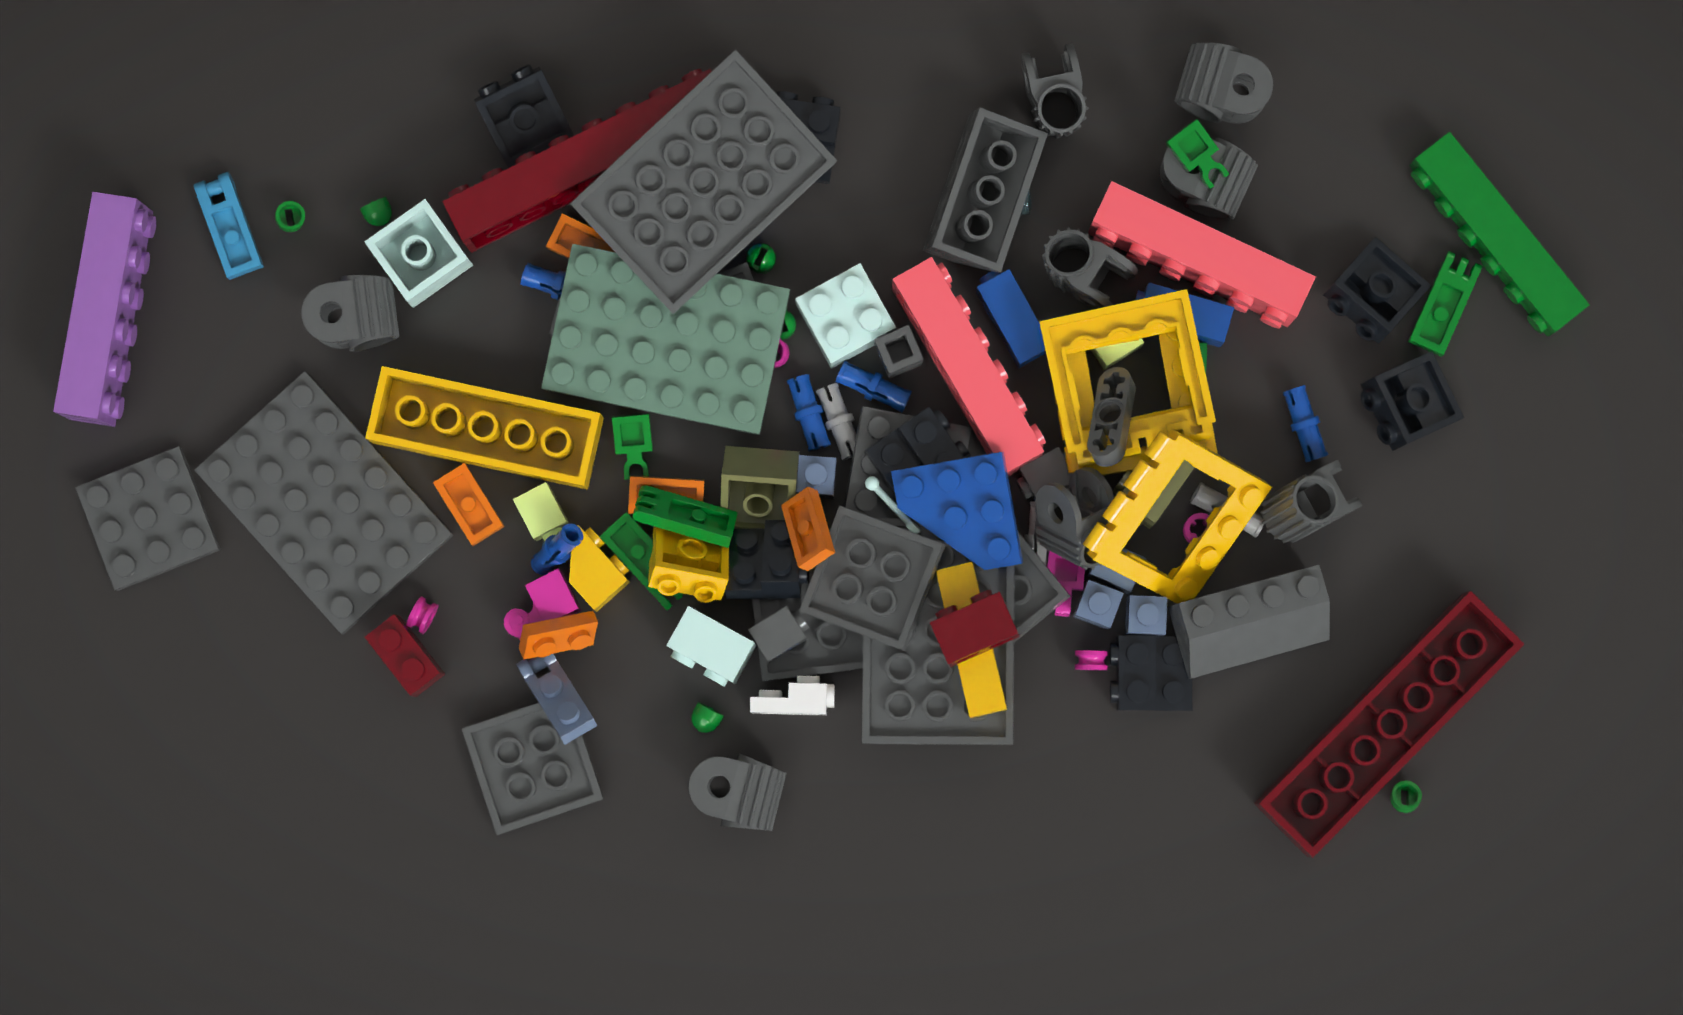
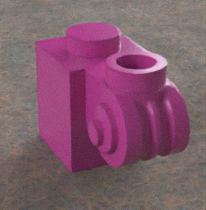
[504,569,581,640]

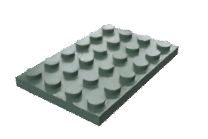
[541,244,790,435]

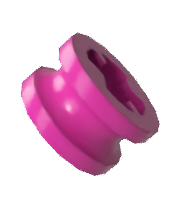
[1183,513,1209,544]
[406,596,439,634]
[1074,650,1108,671]

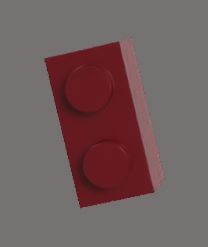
[930,589,1020,667]
[365,614,445,697]

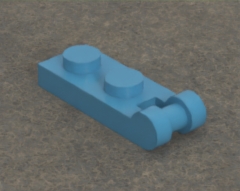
[194,171,264,280]

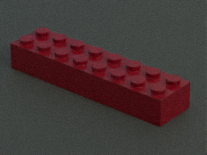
[442,69,712,253]
[1254,591,1524,858]

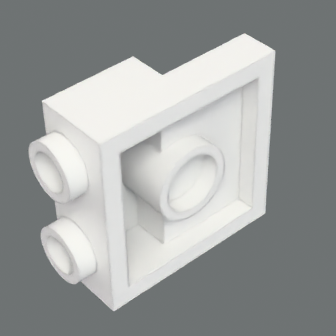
[750,676,835,716]

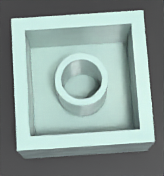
[364,199,473,308]
[795,263,896,369]
[666,606,757,687]

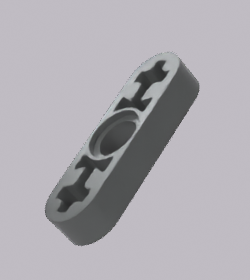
[1087,367,1136,467]

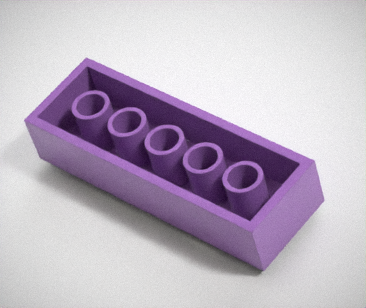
[53,192,156,427]

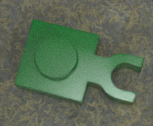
[1165,119,1229,189]
[612,413,653,480]

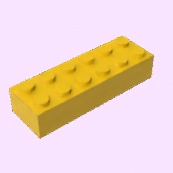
[365,366,604,490]

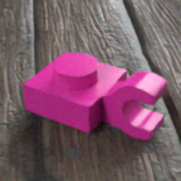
[1047,551,1085,617]

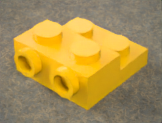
[648,526,729,603]

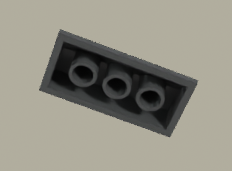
[923,107,1048,273]
[1168,565,1330,679]

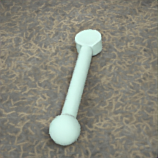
[865,476,922,534]

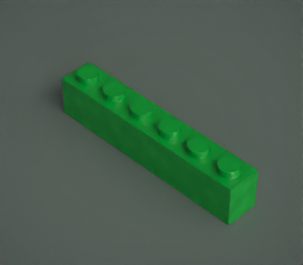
[1409,132,1590,337]

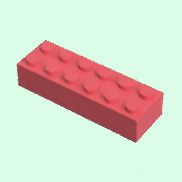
[1088,181,1316,329]
[892,257,1046,477]

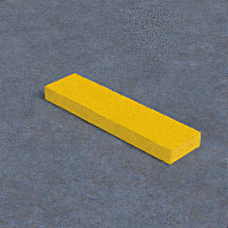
[936,562,1008,718]

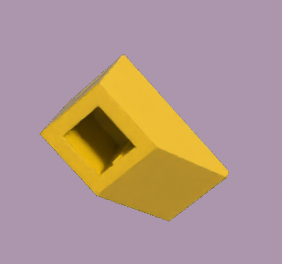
[569,525,630,612]

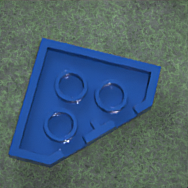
[891,451,1023,570]

